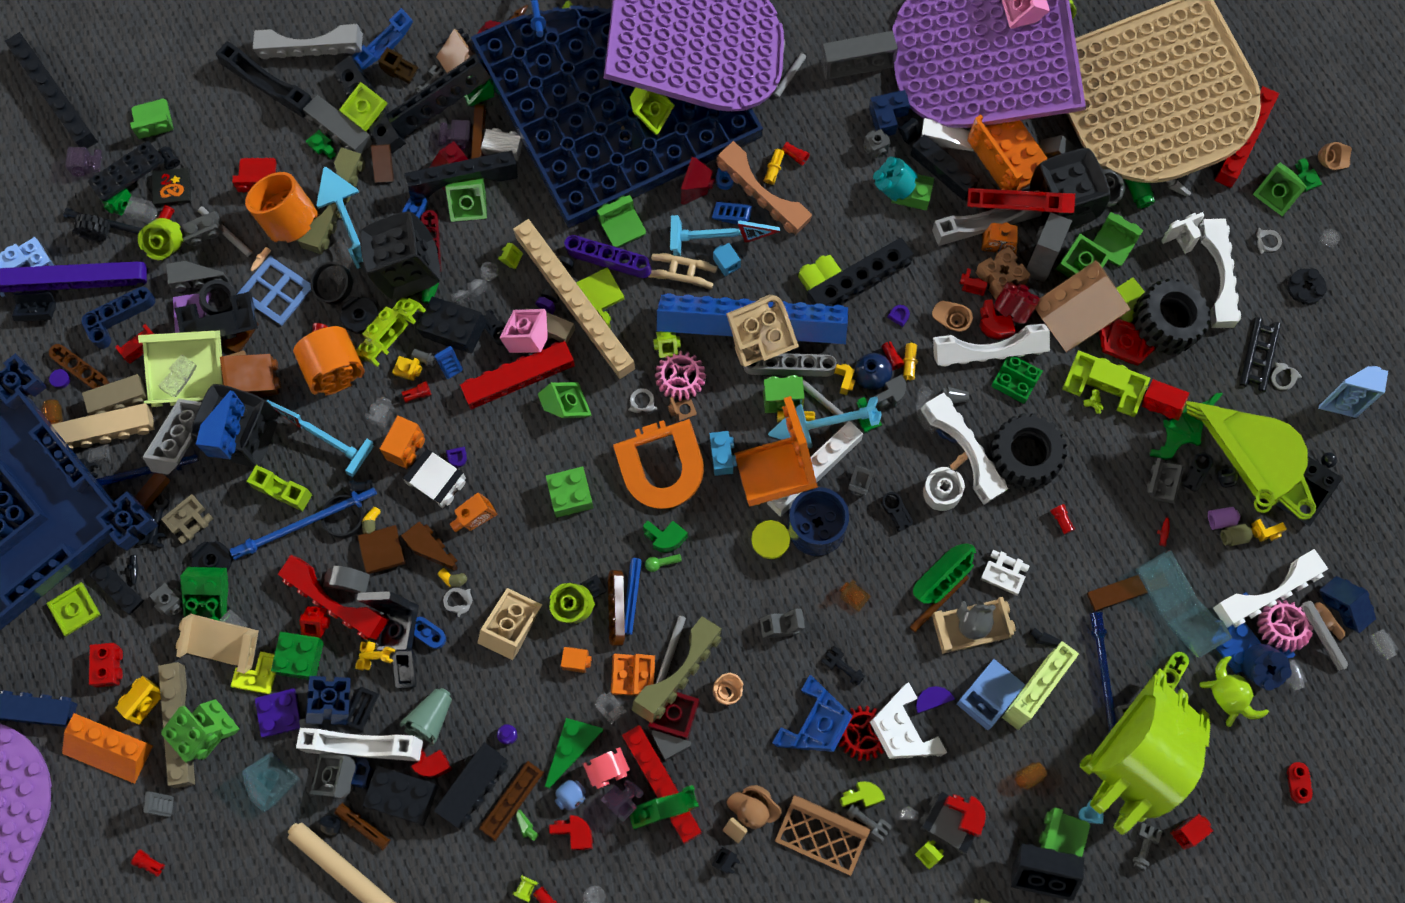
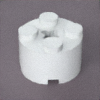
[923,467,965,511]

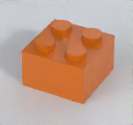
[380,415,425,469]

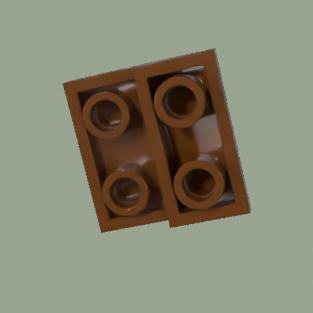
[358,525,405,574]

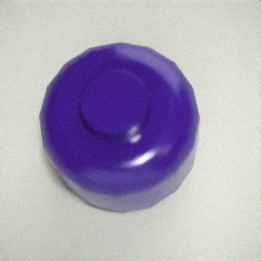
[497,724,518,745]

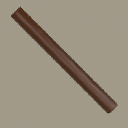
[909,575,969,633]

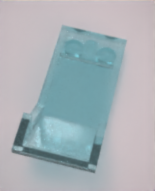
[1135,550,1232,658]

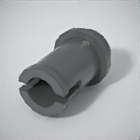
[411,348,436,367]

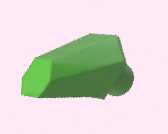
[516,810,538,841]

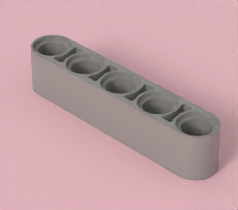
[743,354,836,377]

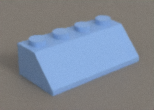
[1318,366,1388,418]

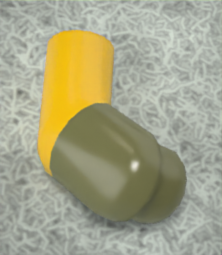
[362,507,380,534]
[437,568,467,587]

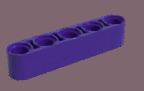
[564,235,652,278]

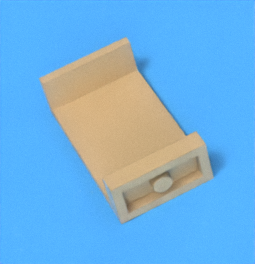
[176,614,259,674]

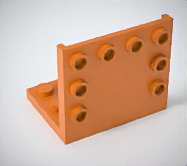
[967,115,1048,191]
[734,396,818,507]

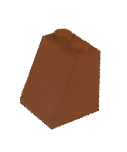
[220,354,281,398]

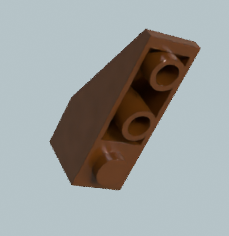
[401,521,458,571]

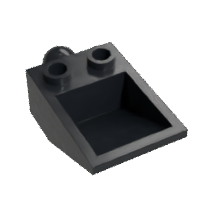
[1275,452,1343,527]

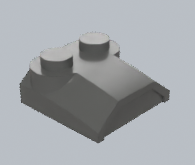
[310,754,356,799]

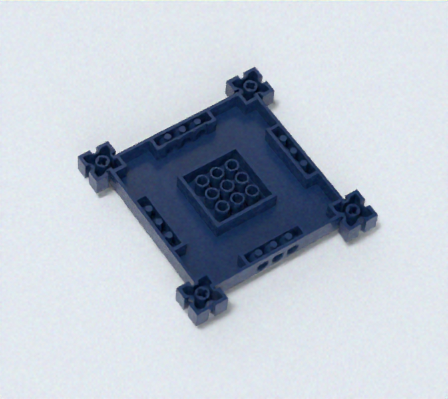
[0,353,158,630]

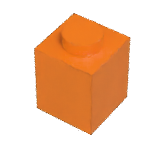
[561,647,592,673]

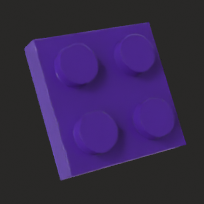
[255,688,301,738]

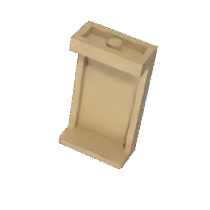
[932,597,1016,654]

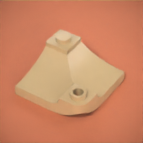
[726,295,799,367]

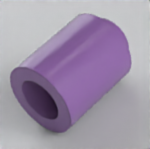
[1208,507,1240,530]

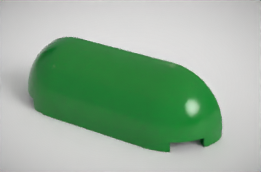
[913,544,976,604]

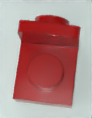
[960,268,988,296]

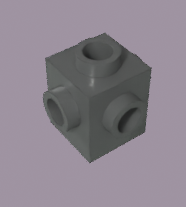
[863,129,890,160]
[150,583,183,617]

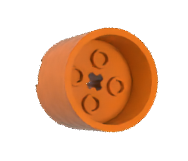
[245,172,317,243]
[293,326,365,395]

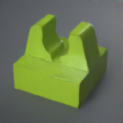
[498,243,523,269]
[915,840,944,870]

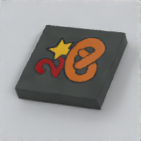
[152,167,191,206]

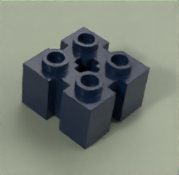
[306,676,351,725]

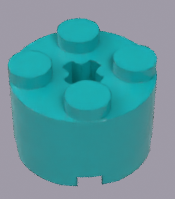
[873,156,917,201]

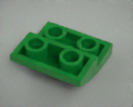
[991,356,1043,404]

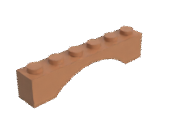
[717,141,812,235]

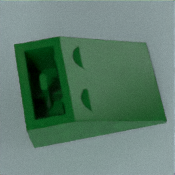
[180,567,228,622]

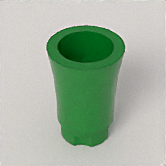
[1123,178,1155,209]

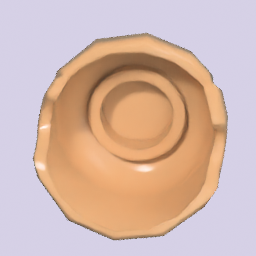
[713,673,744,705]

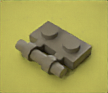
[161,494,214,544]

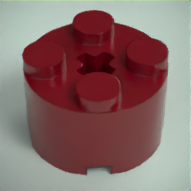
[994,281,1040,323]

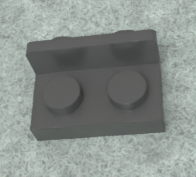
[182,211,224,246]

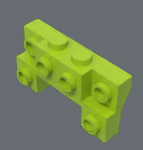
[356,298,426,367]
[1062,350,1151,417]

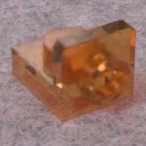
[840,580,871,612]

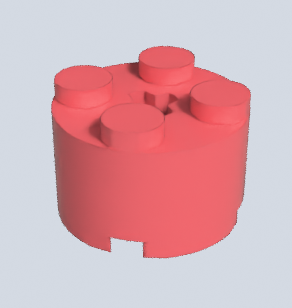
[583,748,630,789]

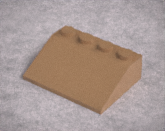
[1035,260,1131,352]

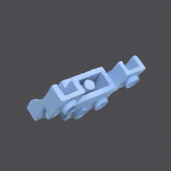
[0,237,54,297]

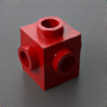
[299,606,330,638]

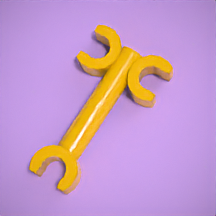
[355,641,395,670]

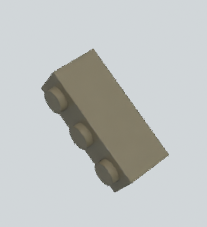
[82,374,148,416]

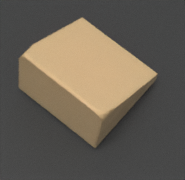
[723,817,747,843]

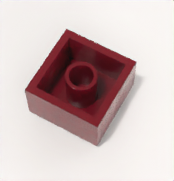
[648,692,699,741]

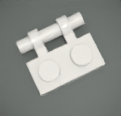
[980,550,1029,596]

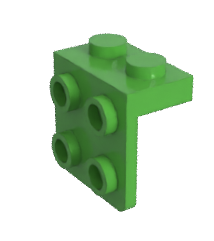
[130,99,174,139]
[597,195,646,248]
[1093,212,1143,267]
[192,699,239,759]
[161,706,222,763]
[1039,808,1090,857]

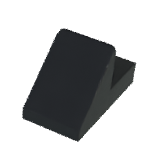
[392,649,417,688]

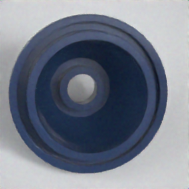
[854,353,892,390]

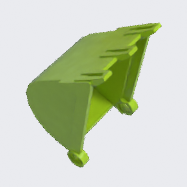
[1186,401,1316,520]
[1080,668,1210,835]

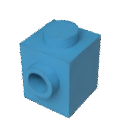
[713,243,741,276]

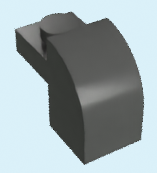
[323,566,370,594]
[760,609,805,638]

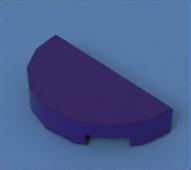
[916,686,955,714]

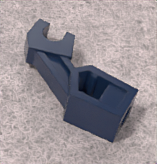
[351,756,373,789]

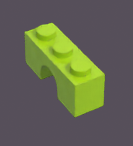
[247,465,312,512]

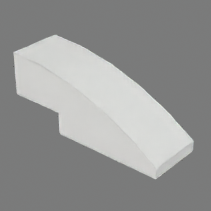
[921,118,974,151]

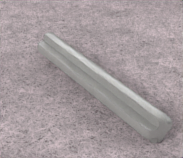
[1301,601,1348,670]

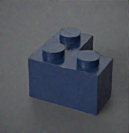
[869,90,910,136]
[1320,576,1376,633]

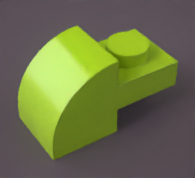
[840,782,885,808]

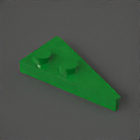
[545,718,604,788]

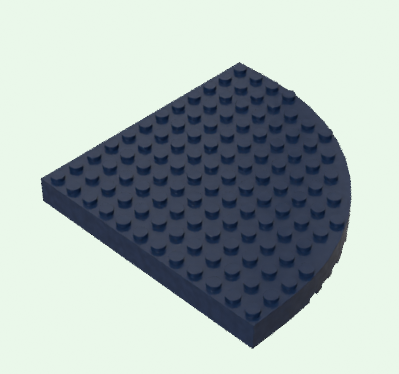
[471,6,763,229]

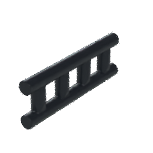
[1240,317,1281,392]

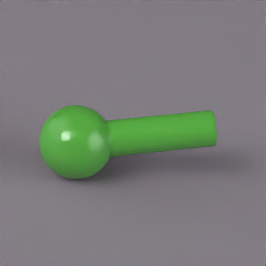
[645,554,682,572]

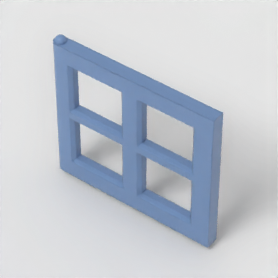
[236,255,311,326]

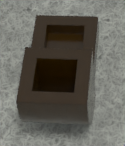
[378,47,418,84]

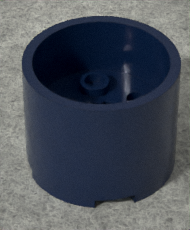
[788,487,849,556]

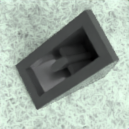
[1039,135,1077,159]
[652,730,692,762]

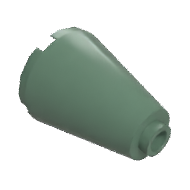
[400,688,452,746]

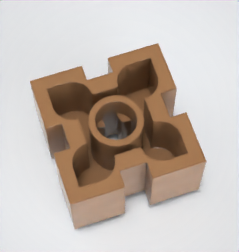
[976,246,1031,300]

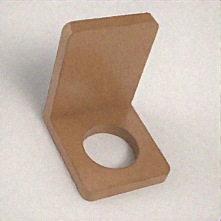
[668,397,697,422]

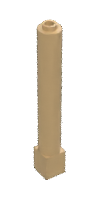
[288,822,397,903]

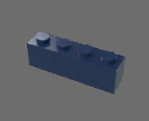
[0,690,77,727]

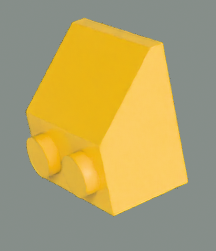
[115,676,161,725]

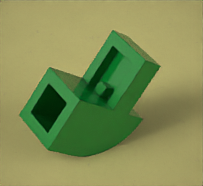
[643,520,688,553]

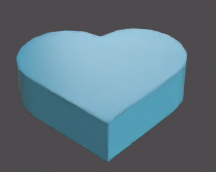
[1079,801,1103,824]

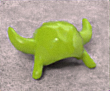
[1199,656,1269,727]

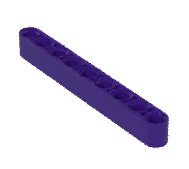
[0,262,147,292]

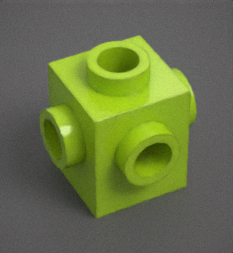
[653,331,681,358]

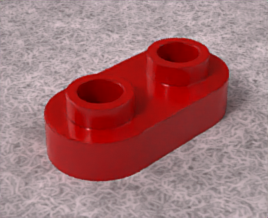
[1287,762,1313,804]

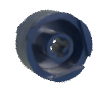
[1241,644,1292,691]

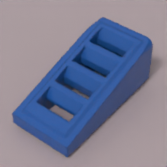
[712,202,752,225]
[435,346,463,379]

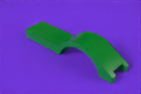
[628,785,698,829]

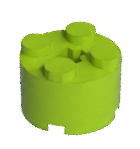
[138,218,183,260]
[549,583,595,623]

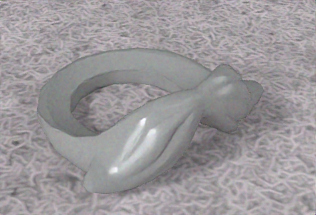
[1256,228,1282,254]
[1270,363,1302,390]
[628,388,658,413]
[443,588,473,617]

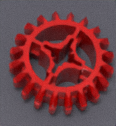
[839,706,884,761]

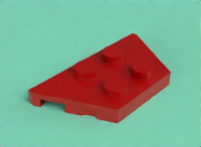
[1099,318,1155,366]

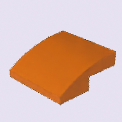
[611,654,655,695]

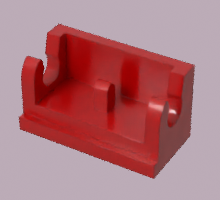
[115,324,154,364]

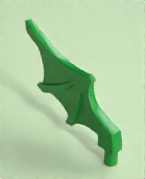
[1150,393,1223,460]

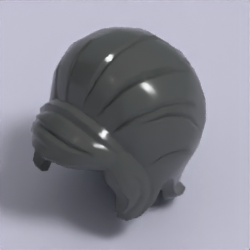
[1102,169,1125,207]
[956,601,996,640]

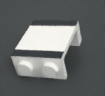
[403,448,466,508]

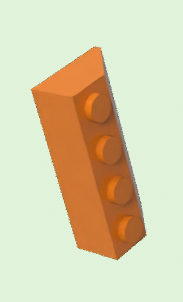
[62,713,153,784]

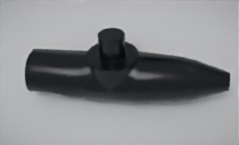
[127,555,138,585]

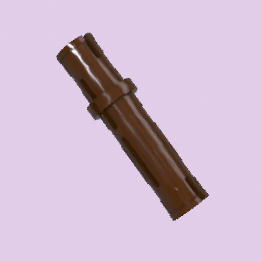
[334,803,391,851]

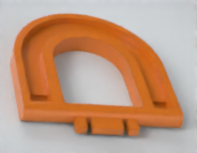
[613,419,704,509]

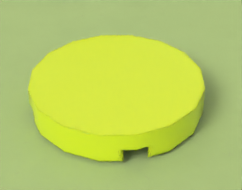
[751,520,790,559]

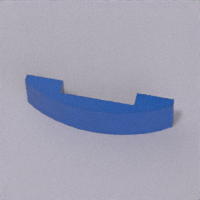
[352,8,413,70]

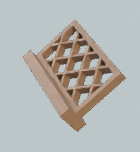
[775,795,870,876]

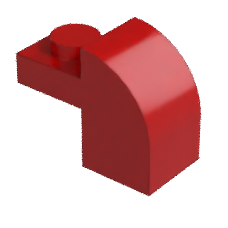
[979,299,1015,339]
[411,748,452,779]
[944,794,986,837]
[549,815,593,851]

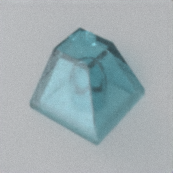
[242,752,299,813]

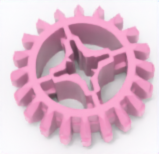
[655,350,706,401]
[1256,599,1313,653]

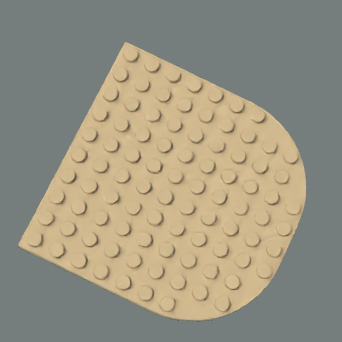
[1067,0,1261,183]

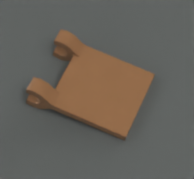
[436,29,474,73]

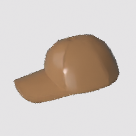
[1318,142,1351,170]
[932,301,973,332]
[1314,602,1345,640]
[742,785,782,823]
[727,792,769,829]

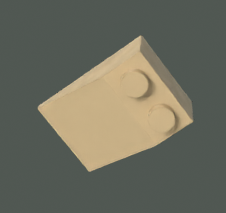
[478,588,542,660]

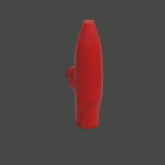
[1157,517,1170,547]

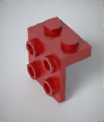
[232,158,277,192]

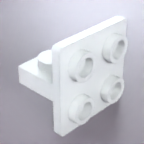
[1162,212,1205,254]

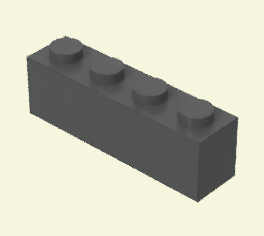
[303,94,373,154]

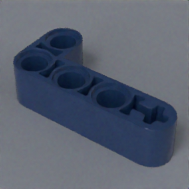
[81,287,155,349]

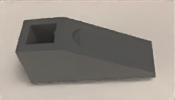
[166,261,229,292]

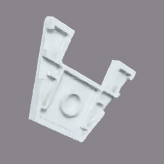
[870,683,947,759]

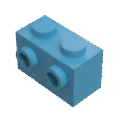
[709,431,737,476]

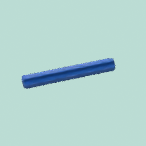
[624,558,641,635]

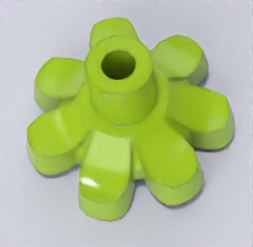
[1084,389,1103,414]

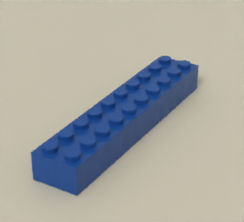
[657,293,848,344]

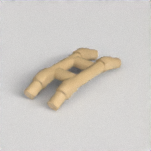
[648,253,717,290]

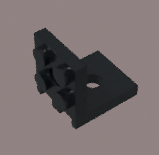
[357,591,419,651]

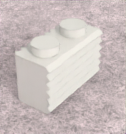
[481,128,523,161]

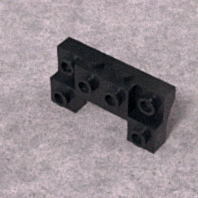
[174,292,258,339]

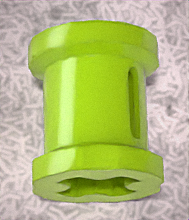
[513,875,538,902]

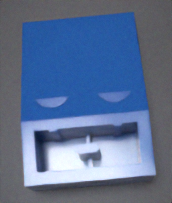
[196,390,245,460]

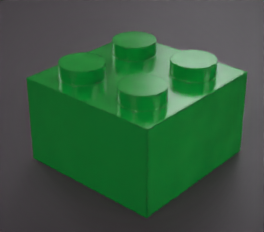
[271,632,324,680]

